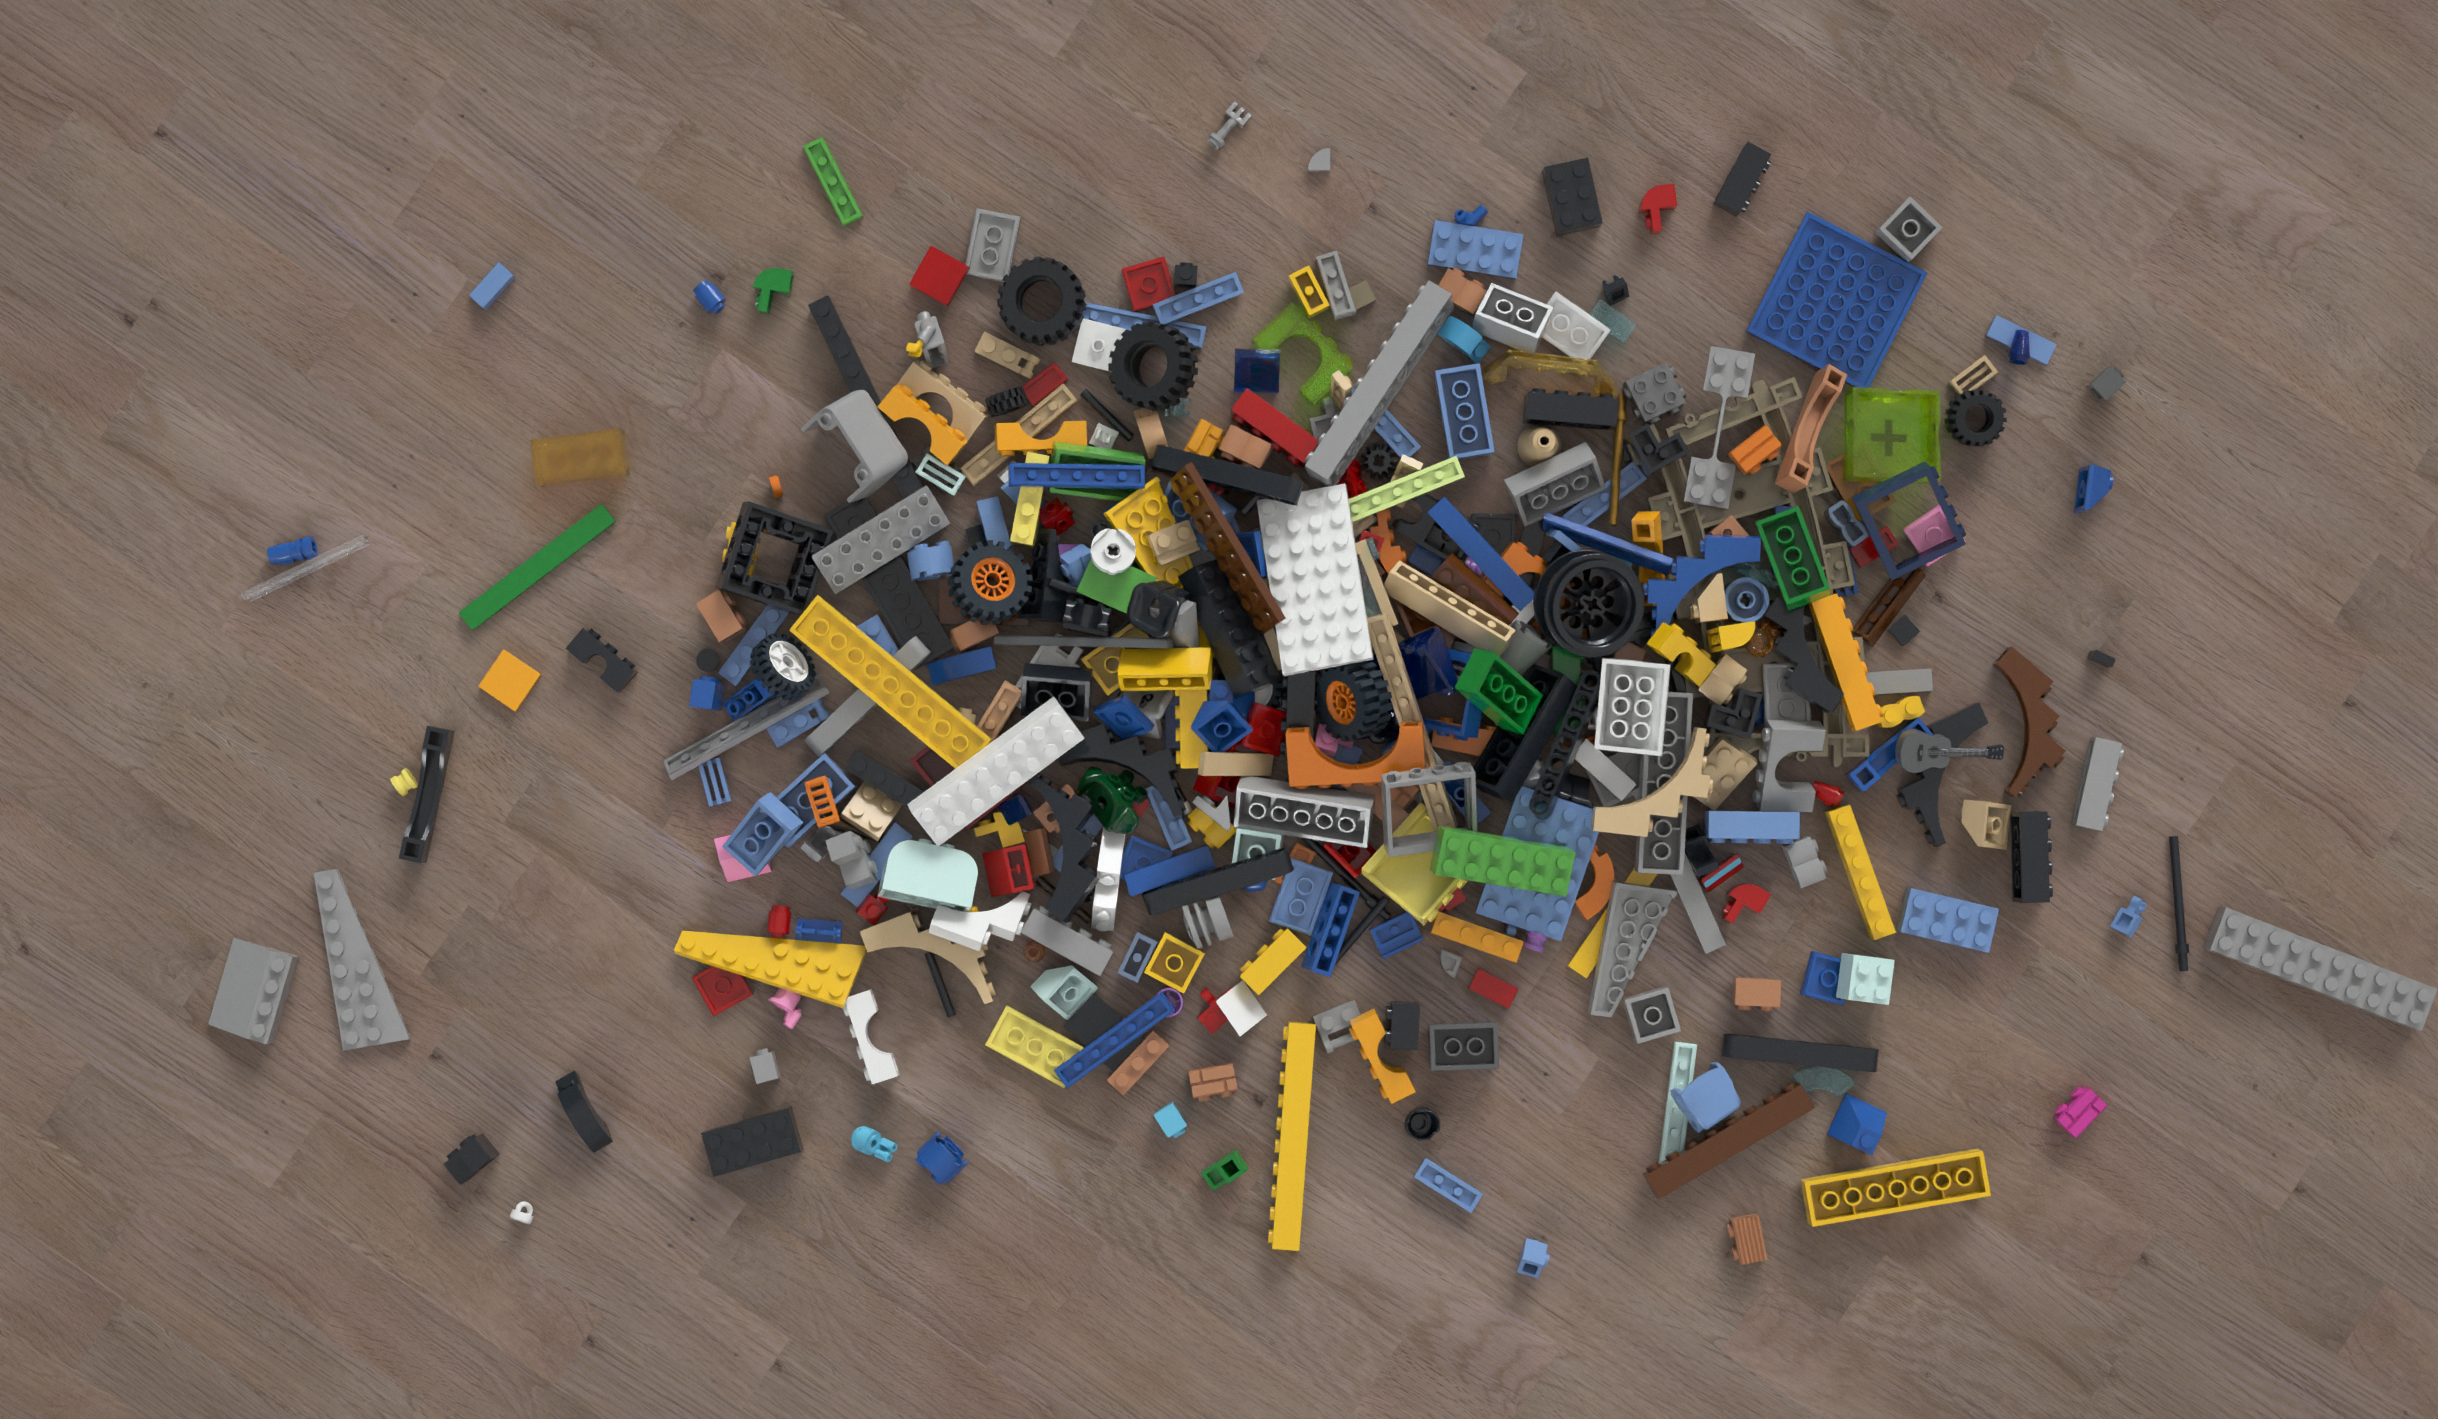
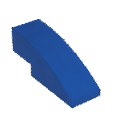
[927,646,997,686]

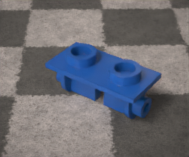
[795,918,843,944]

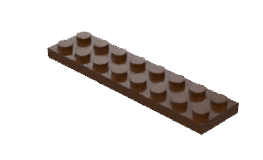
[1169,462,1286,635]

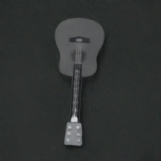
[1895,729,2004,773]

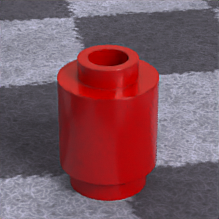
[767,905,791,938]

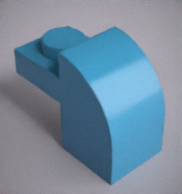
[1437,316,1491,364]

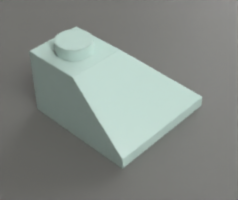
[1030,965,1098,1021]

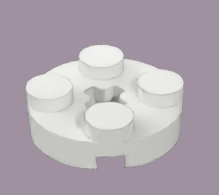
[1090,528,1136,575]

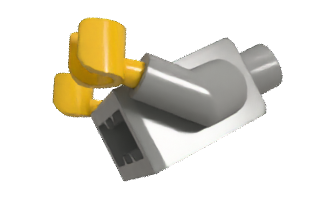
[906,311,950,370]

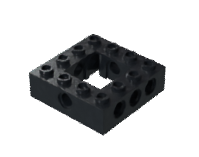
[715,501,833,616]

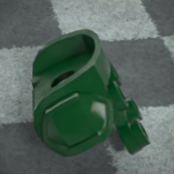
[1077,766,1148,834]

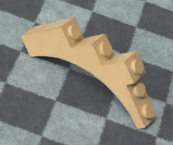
[1590,727,1713,837]
[860,912,996,1004]

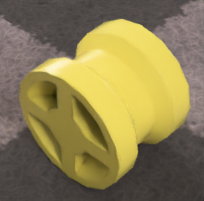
[390,768,418,797]

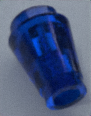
[2008,330,2030,365]

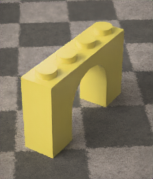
[1010,452,1051,549]

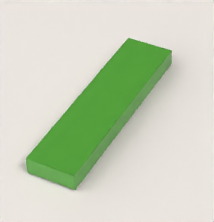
[802,137,863,227]

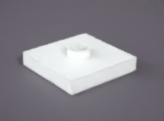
[1072,318,1126,372]

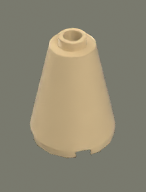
[1517,424,1562,467]

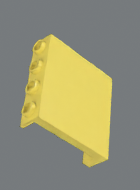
[1362,802,1468,925]

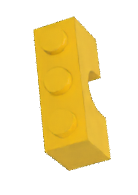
[1647,622,1716,687]

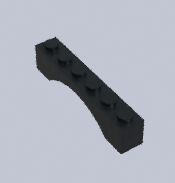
[399,726,455,863]

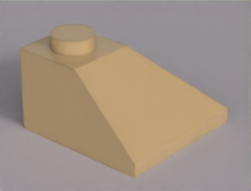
[1961,800,2011,850]

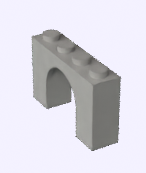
[1752,720,1826,812]

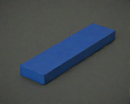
[1123,844,1215,897]

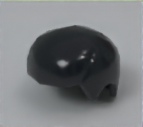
[1404,1106,1440,1141]

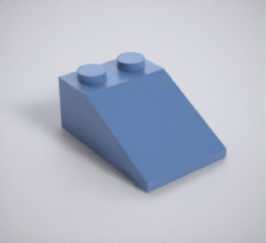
[722,792,803,877]

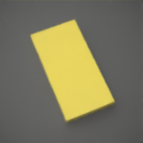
[985,1005,1085,1088]

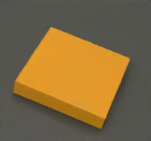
[478,649,542,712]

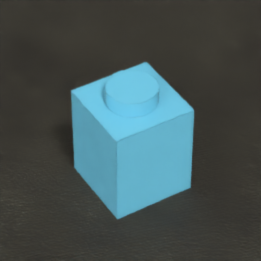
[1154,1101,1187,1138]

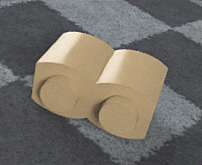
[1696,654,1747,706]

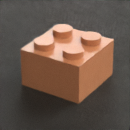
[696,590,748,644]

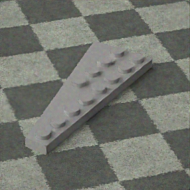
[314,869,411,1051]

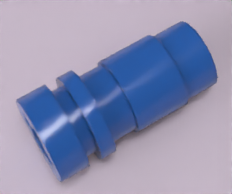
[267,536,318,565]

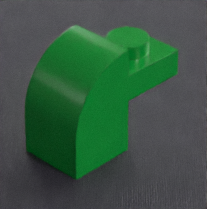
[753,268,794,315]
[1201,1149,1249,1192]

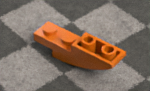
[1369,508,1407,576]

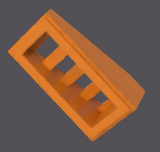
[804,776,840,828]

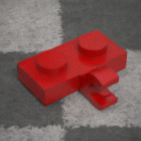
[1197,987,1232,1034]

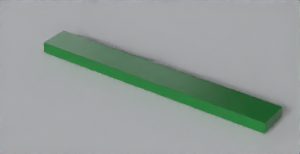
[459,503,616,631]

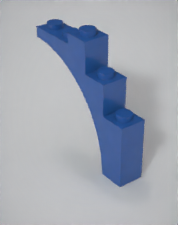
[1644,535,1761,637]

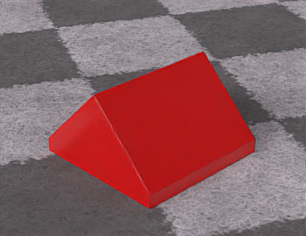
[1323,842,1376,878]

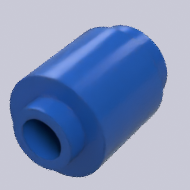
[693,280,726,314]

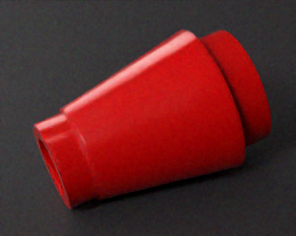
[1812,780,1845,808]

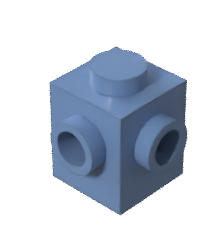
[1517,1238,1550,1279]

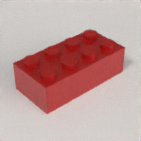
[1231,388,1318,467]

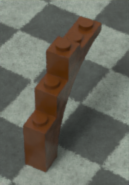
[1993,647,2066,797]

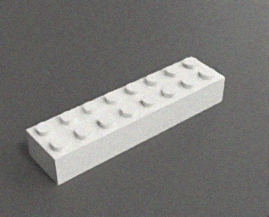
[907,696,1085,846]

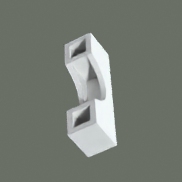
[843,989,900,1084]

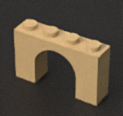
[897,360,989,459]

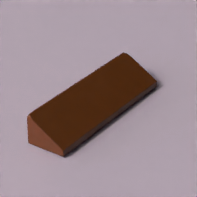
[1852,559,1926,647]

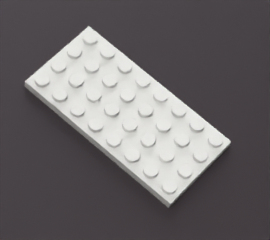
[1257,483,1373,676]

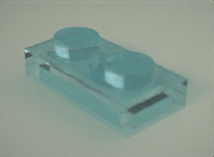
[1589,299,1637,344]
[1733,562,1779,589]

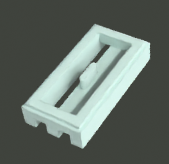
[915,453,966,496]

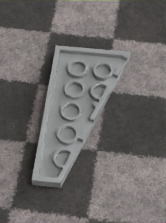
[1587,881,1678,1017]

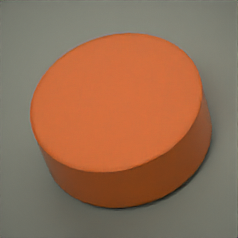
[769,475,783,499]

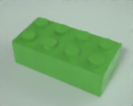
[1048,442,1146,501]

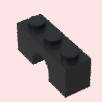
[565,628,638,693]

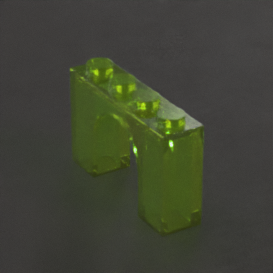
[1252,302,1354,406]

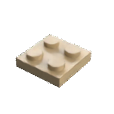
[840,781,902,841]

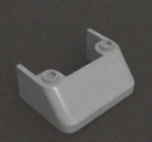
[801,390,908,503]

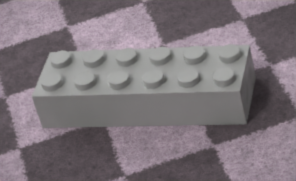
[1234,776,1375,848]

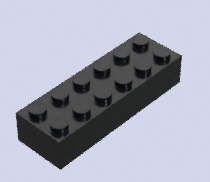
[1178,559,1282,699]
[1473,664,1578,803]

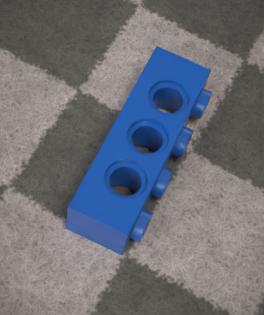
[1301,882,1360,978]

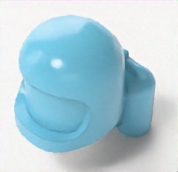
[851,1126,898,1162]

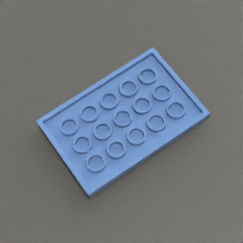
[1475,786,1599,941]

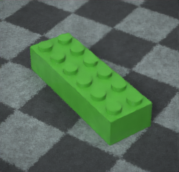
[1430,825,1576,897]

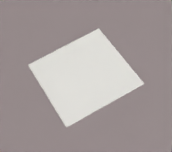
[1216,980,1267,1036]

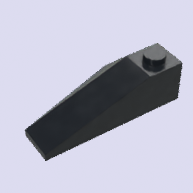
[1017,529,1067,622]

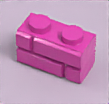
[2053,1086,2107,1138]

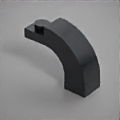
[555,1070,613,1153]

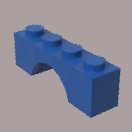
[1845,717,1933,792]

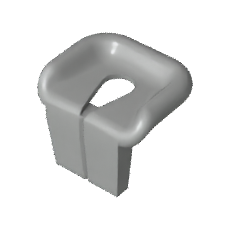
[1119,690,1175,739]

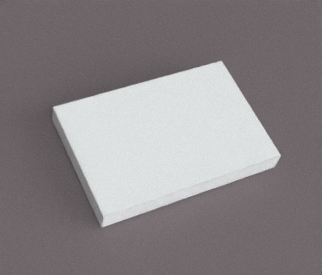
[1542,291,1611,367]

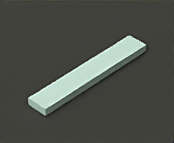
[1659,1041,1697,1164]

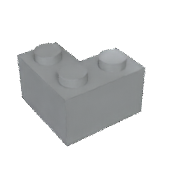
[825,831,878,890]

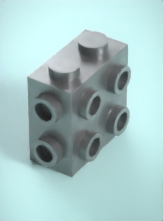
[1622,362,1687,425]

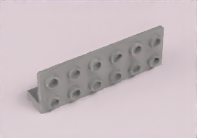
[812,486,951,594]

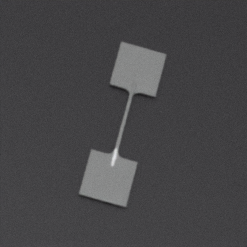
[1684,346,1755,509]

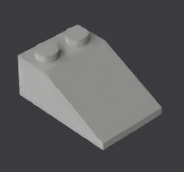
[1149,598,1200,648]

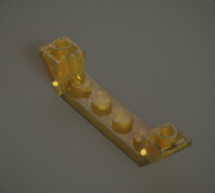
[1483,350,1618,395]

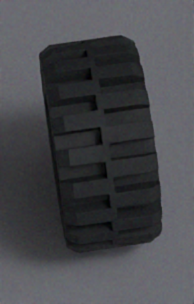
[997,257,1086,346]
[1108,321,1198,411]

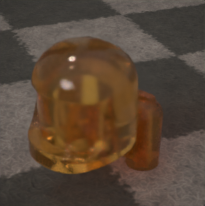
[1744,621,1784,658]

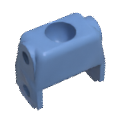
[1670,1062,1741,1133]

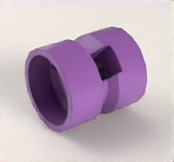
[1156,986,1184,1017]

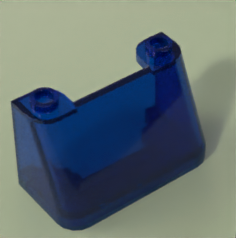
[1368,626,1458,718]

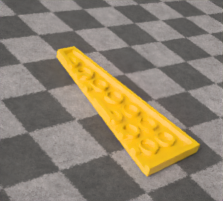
[1104,476,1215,659]
[674,931,867,1009]

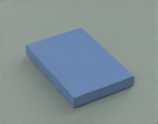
[1268,857,1334,936]

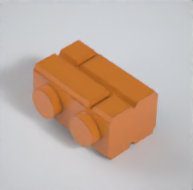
[1728,425,1782,475]

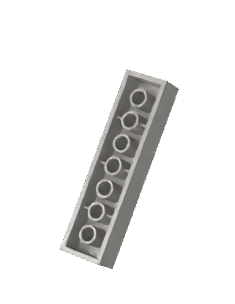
[1635,692,1693,875]

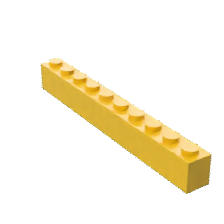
[1268,1021,1316,1251]

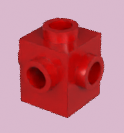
[1039,498,1075,536]

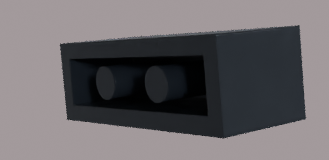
[1713,141,1772,217]

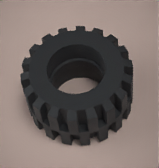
[1945,390,2007,447]

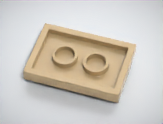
[1694,735,1757,811]

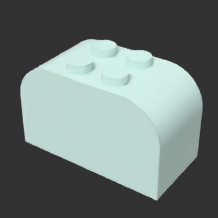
[878,839,978,912]

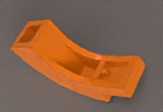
[1574,844,1614,920]

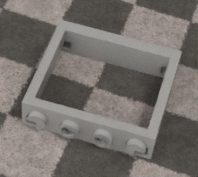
[1381,762,1477,857]

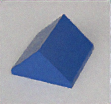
[1191,700,1253,752]

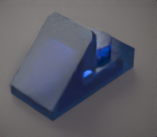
[999,794,1034,825]

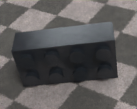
[1523,388,1619,430]
[2010,811,2053,903]
[701,1106,804,1177]

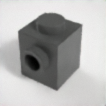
[2086,366,2126,403]

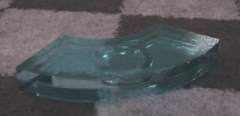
[1792,1066,1856,1098]

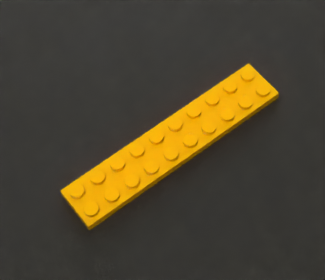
[789,595,992,769]

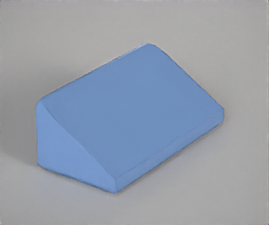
[469,262,516,310]

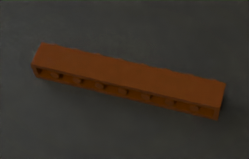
[1643,1082,1815,1199]

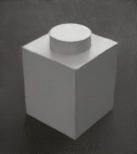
[750,1048,781,1084]

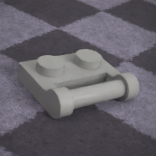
[1313,1000,1360,1054]

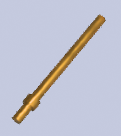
[1608,394,1627,526]

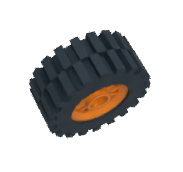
[948,540,1033,625]
[1314,661,1393,742]

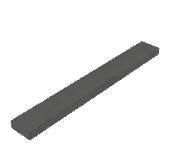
[994,635,1173,648]

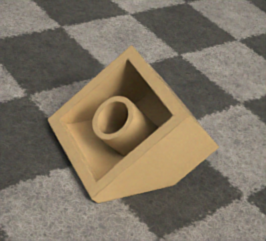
[1689,573,1728,624]

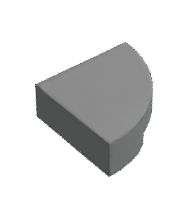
[1308,148,1330,172]
[1440,949,1463,978]

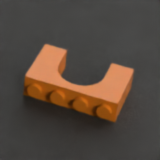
[1482,541,1582,635]

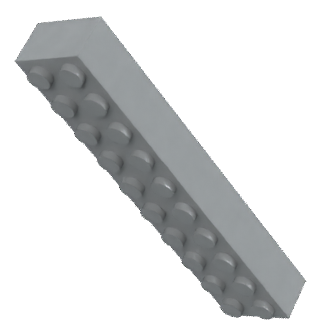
[1305,281,1454,487]
[2203,907,2438,1031]

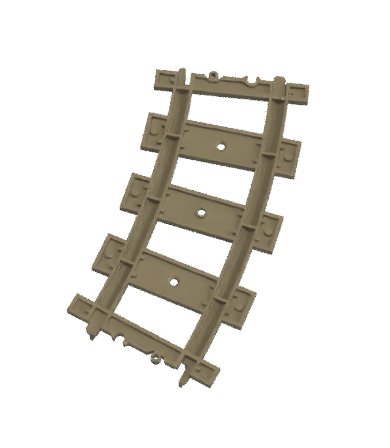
[1627,377,1869,767]

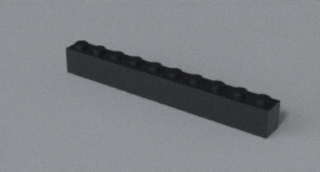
[808,295,923,499]

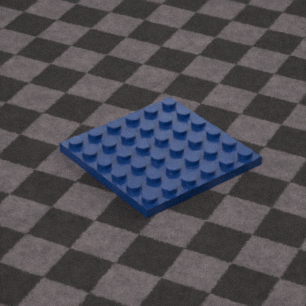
[1746,211,1927,393]

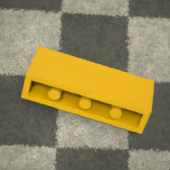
[1706,621,1755,653]
[1117,647,1212,691]

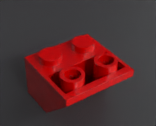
[982,844,1036,897]

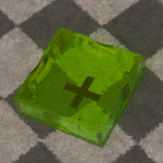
[1844,387,1941,484]

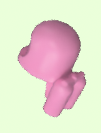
[768,988,802,1029]

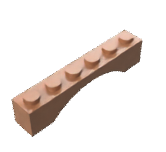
[1775,364,1847,494]

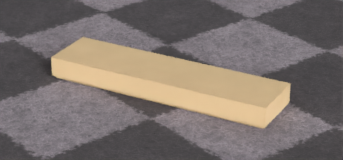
[1198,752,1274,776]

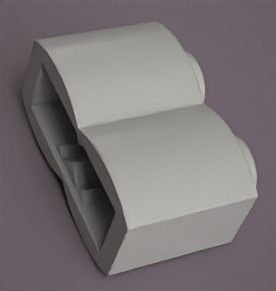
[1782,836,1828,888]

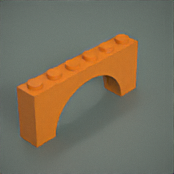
[1286,721,1426,789]

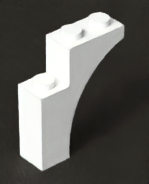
[1091,827,1125,931]
[929,891,1032,952]

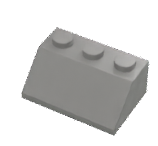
[1472,283,1554,355]

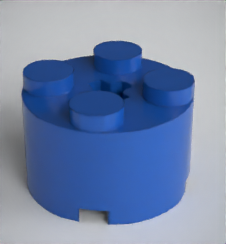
[915,1131,969,1185]

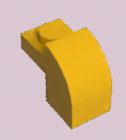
[974,812,1025,848]

